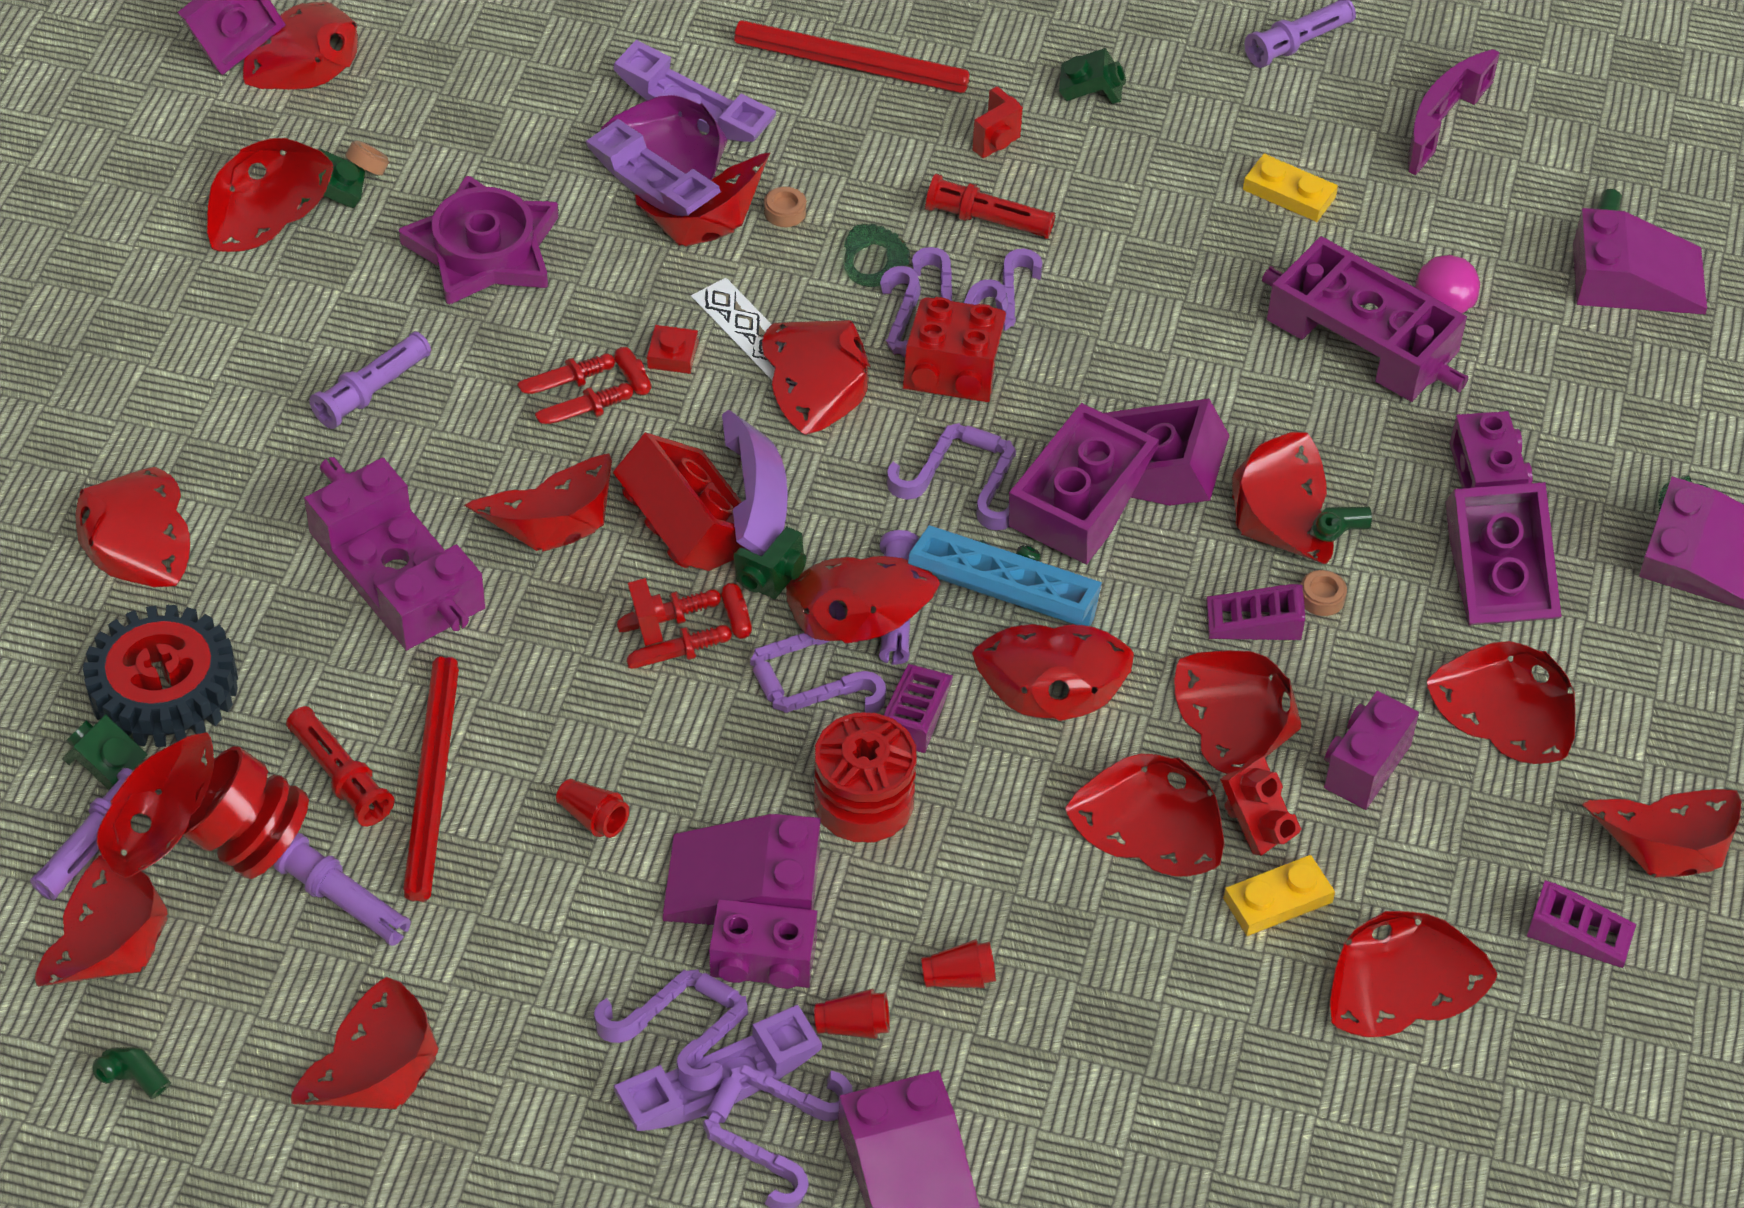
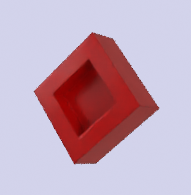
[647,325,698,374]
[628,578,667,646]

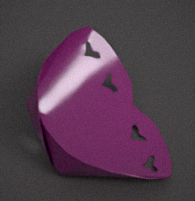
[601,95,728,180]

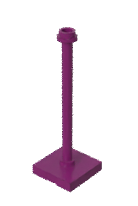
[177,0,286,75]

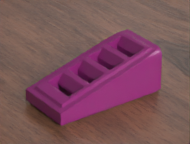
[1206,584,1305,640]
[884,664,953,753]
[1527,880,1637,968]

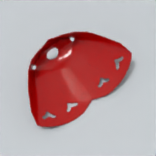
[243,1,358,89]
[207,138,333,252]
[635,152,771,247]
[762,320,871,435]
[1232,432,1334,564]
[464,453,612,552]
[75,467,190,587]
[786,556,940,644]
[972,624,1134,721]
[1427,641,1576,764]
[1174,650,1301,774]
[97,732,214,878]
[1065,753,1225,877]
[1582,789,1742,878]
[35,855,168,987]
[1330,911,1498,1037]
[291,977,439,1110]

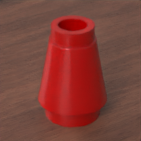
[556,778,629,838]
[921,939,996,988]
[814,988,890,1039]

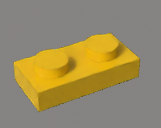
[1243,154,1338,222]
[1223,855,1335,936]

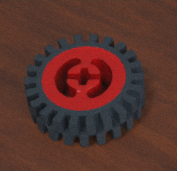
[83,605,238,747]

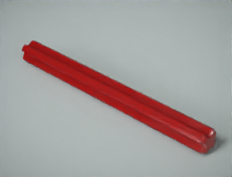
[734,20,970,94]
[403,656,459,902]

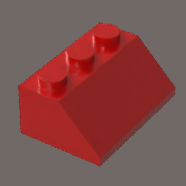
[613,432,749,571]

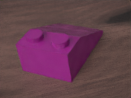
[1573,208,1707,315]
[1104,398,1229,506]
[1009,403,1159,565]
[1639,476,1744,610]
[1445,482,1562,626]
[663,814,821,925]
[838,1070,980,1208]

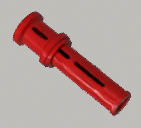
[925,173,1056,239]
[286,706,395,827]

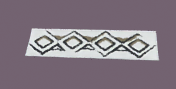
[691,278,797,393]

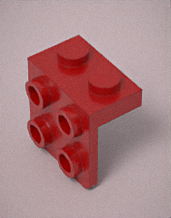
[903,297,1006,402]

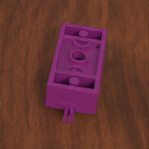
[1262,236,1469,402]
[304,457,485,651]

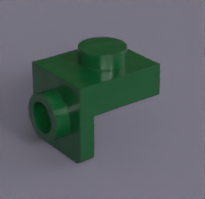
[1059,48,1126,104]
[301,149,366,209]
[734,526,806,600]
[62,714,148,790]

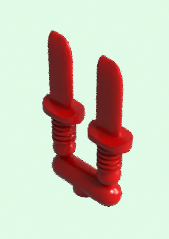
[517,347,652,424]
[617,583,752,669]

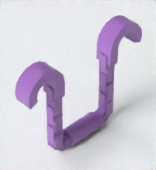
[912,247,1042,331]
[880,266,1008,357]
[887,423,1016,530]
[750,601,886,713]
[594,970,748,1091]
[703,1064,853,1208]

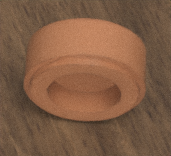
[345,141,390,175]
[764,187,806,227]
[1301,570,1347,616]

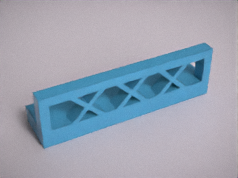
[908,525,1102,626]

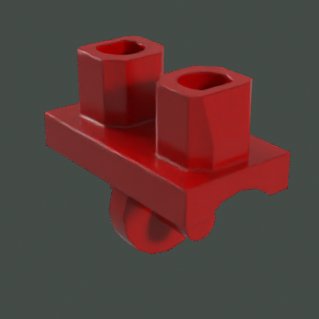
[1220,754,1301,856]

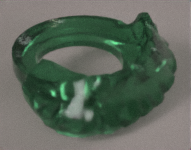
[843,223,910,287]

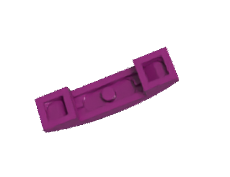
[1408,49,1500,175]

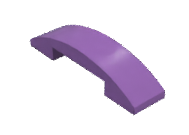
[614,40,776,142]
[586,119,721,216]
[722,410,788,556]
[614,1005,822,1131]

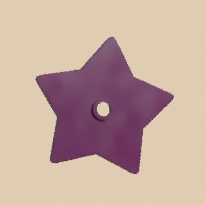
[399,176,559,304]

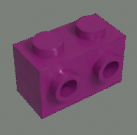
[1449,411,1533,489]
[1324,691,1419,810]
[709,899,818,989]

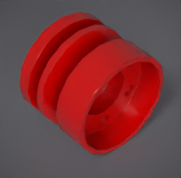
[814,713,917,842]
[183,746,309,879]

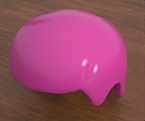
[1415,254,1480,313]

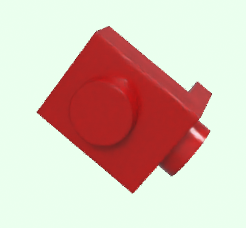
[972,86,1023,159]

